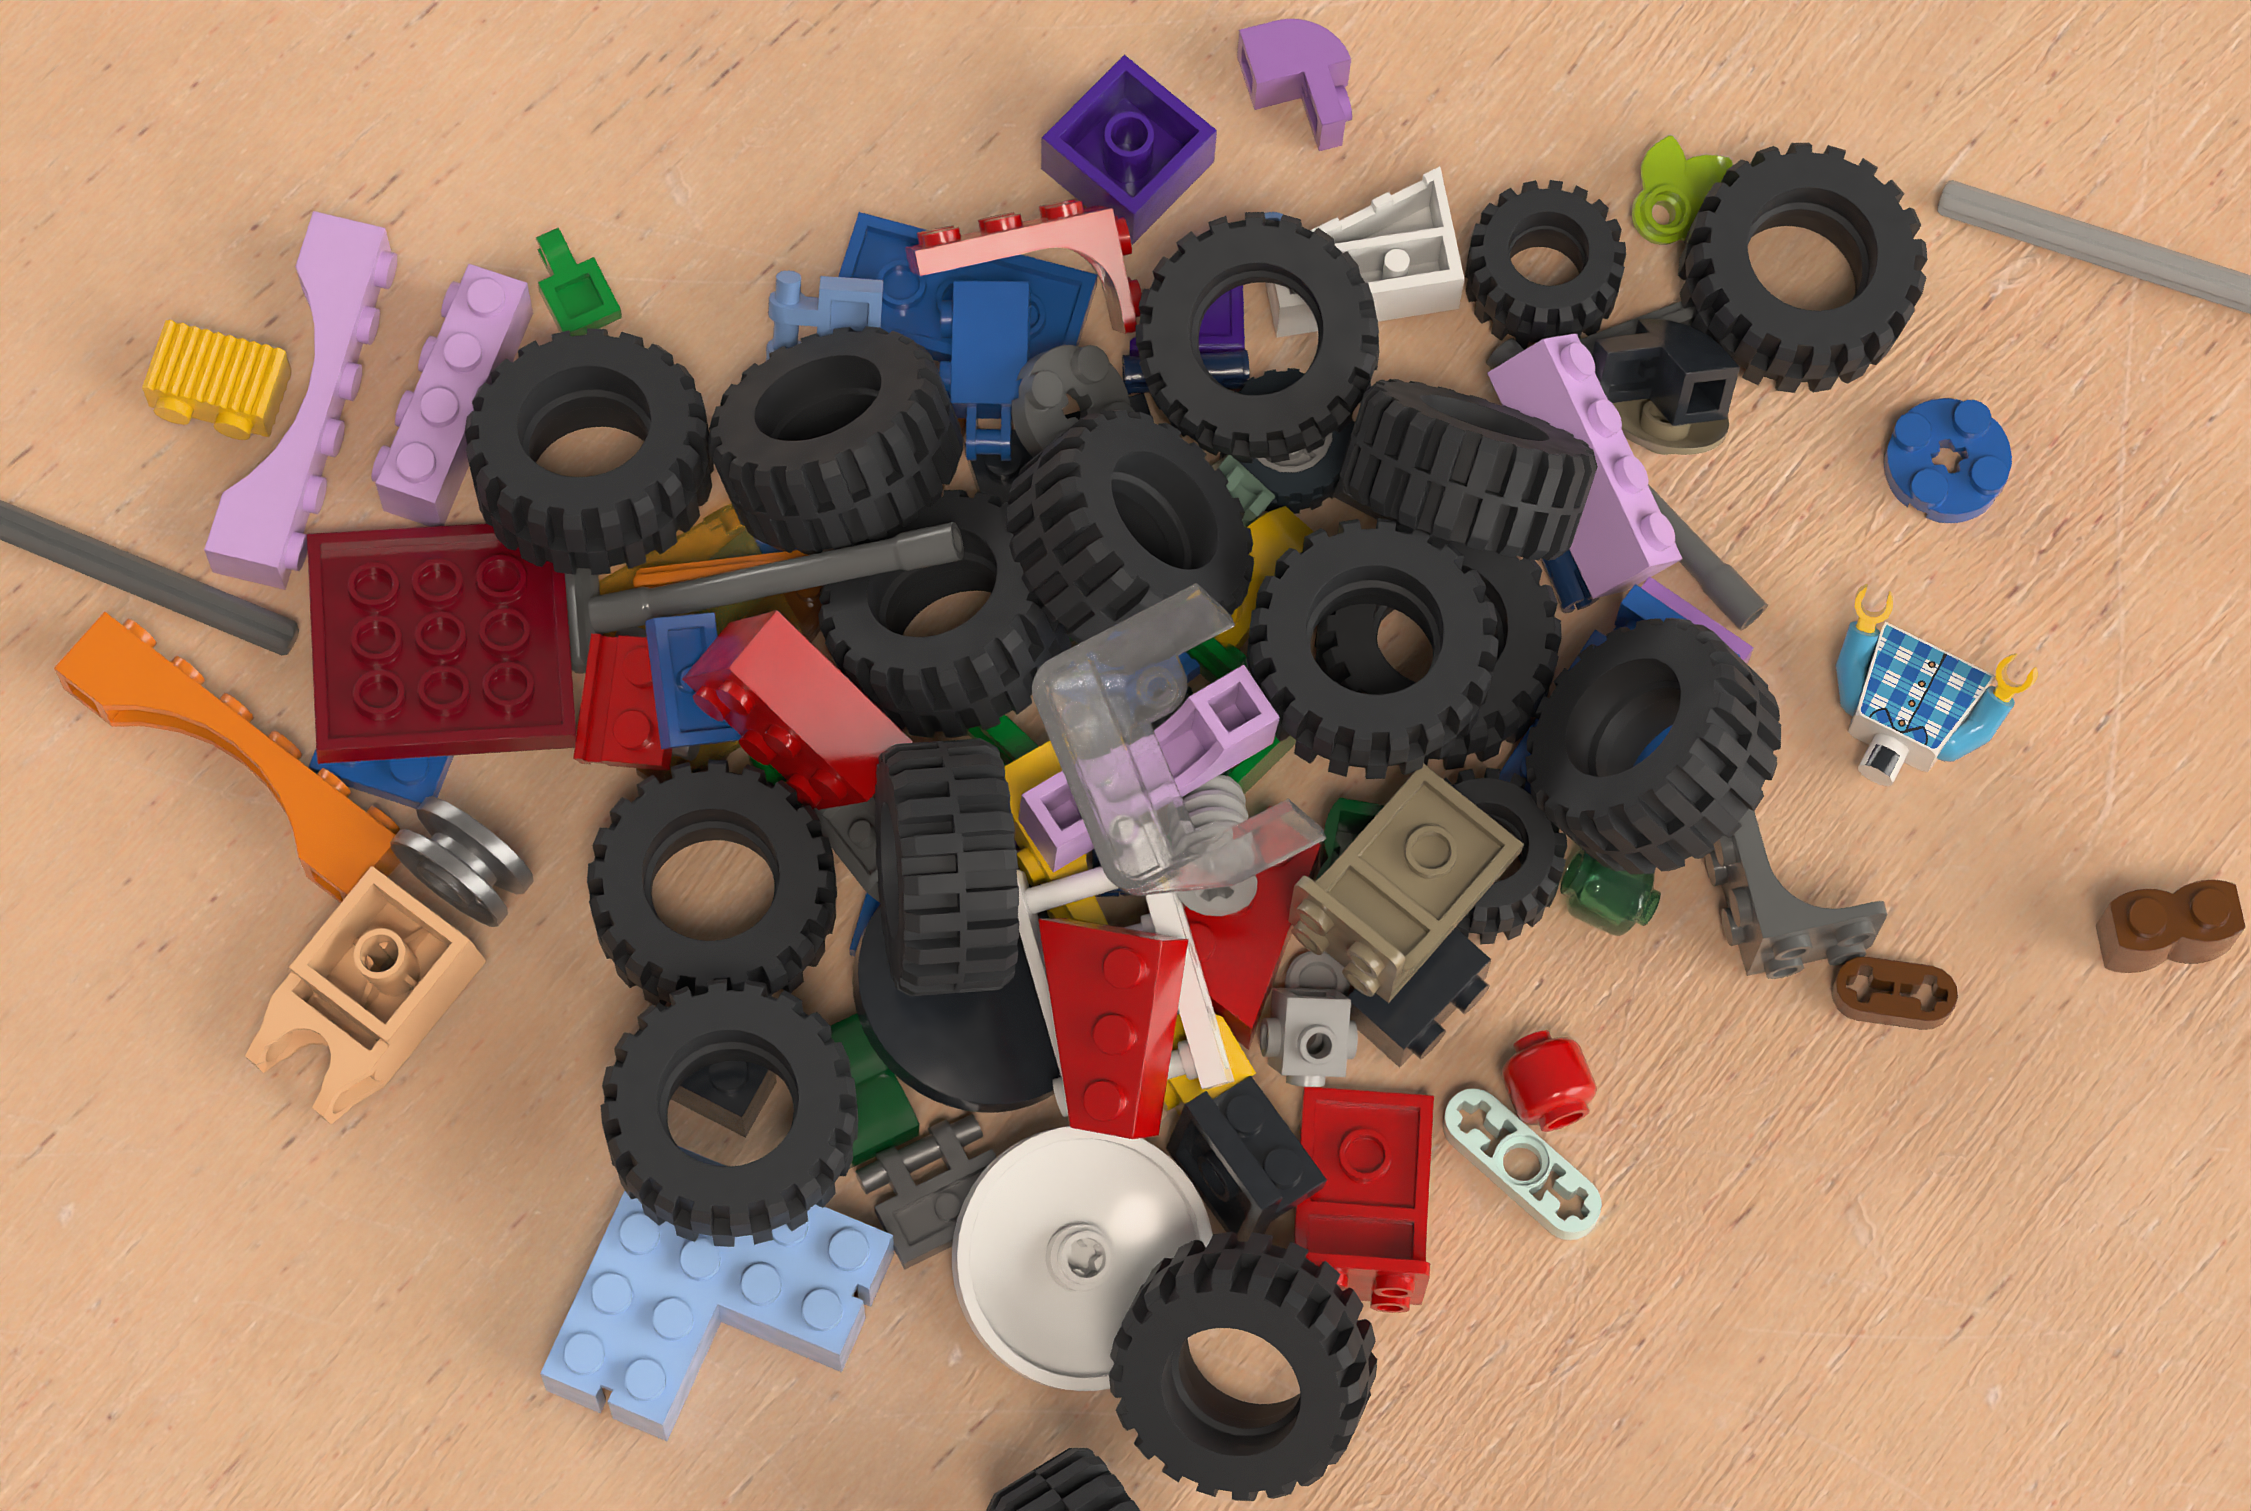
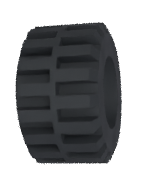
[1465,180,1626,350]
[1443,768,1567,945]

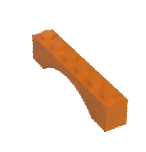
[54,612,401,903]

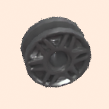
[390,796,534,927]

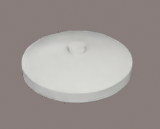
[952,1126,1213,1391]

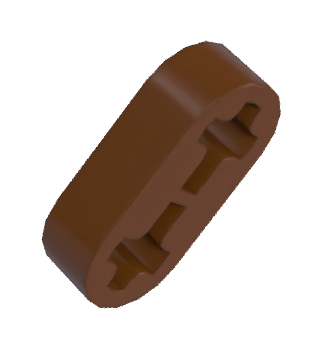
[1832,957,1958,1030]

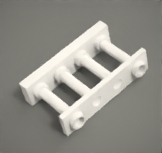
[1017,828,1235,1117]

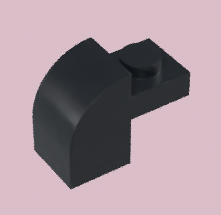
[1592,319,1740,426]

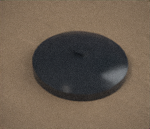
[852,868,1061,1113]

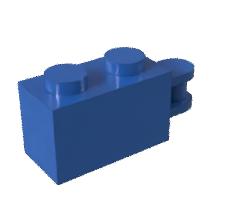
[939,281,1031,461]

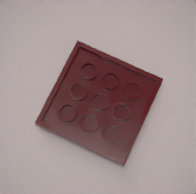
[307,524,577,764]

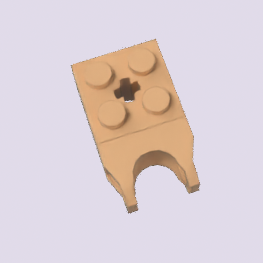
[245,866,486,1124]

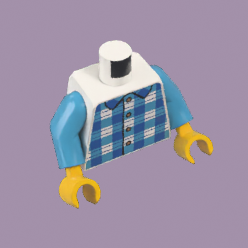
[1836,584,2038,786]

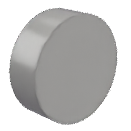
[1285,951,1350,997]

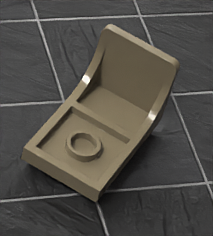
[1288,763,1523,1003]

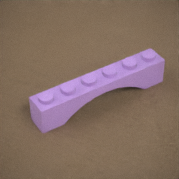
[204,211,397,590]

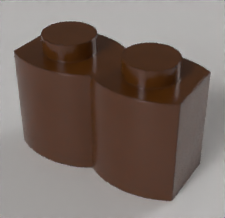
[2096,880,2246,973]

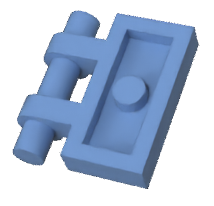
[766,270,883,361]

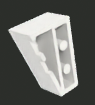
[1266,167,1464,338]

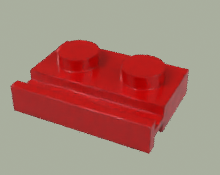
[573,633,673,771]

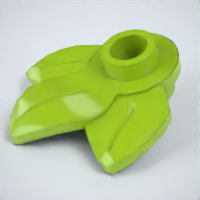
[1632,135,1733,245]

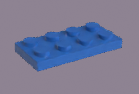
[838,212,1098,362]

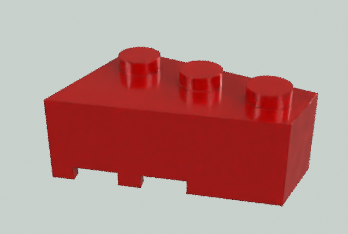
[1184,806,1321,1050]
[1038,918,1189,1139]

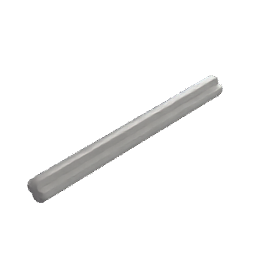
[1938,180,2251,314]

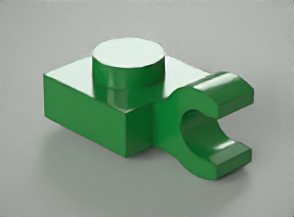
[536,228,622,336]

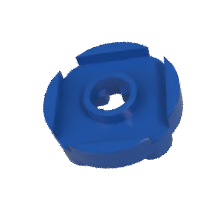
[1884,398,2012,523]

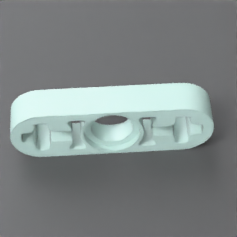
[1443,1089,1602,1240]

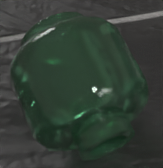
[1560,848,1661,936]

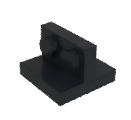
[1166,1076,1327,1241]

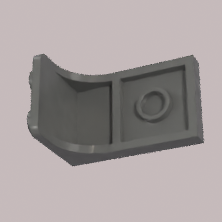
[1705,809,1888,979]

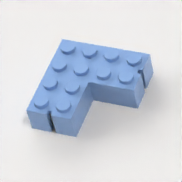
[540,1146,894,1441]

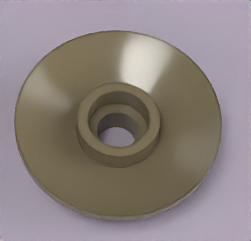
[1612,399,1729,455]

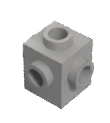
[1260,987,1358,1087]

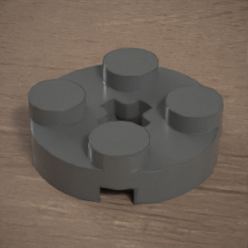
[1011,345,1135,458]

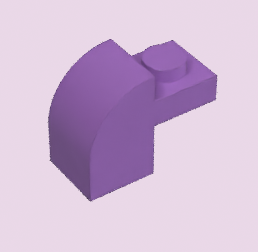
[1237,19,1352,151]

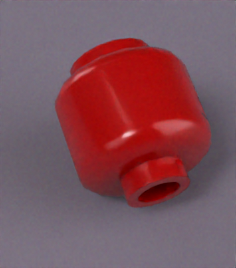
[1501,1030,1597,1132]

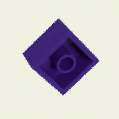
[1041,54,1217,245]

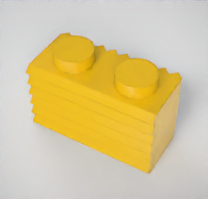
[142,319,291,440]

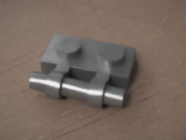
[855,1114,997,1270]

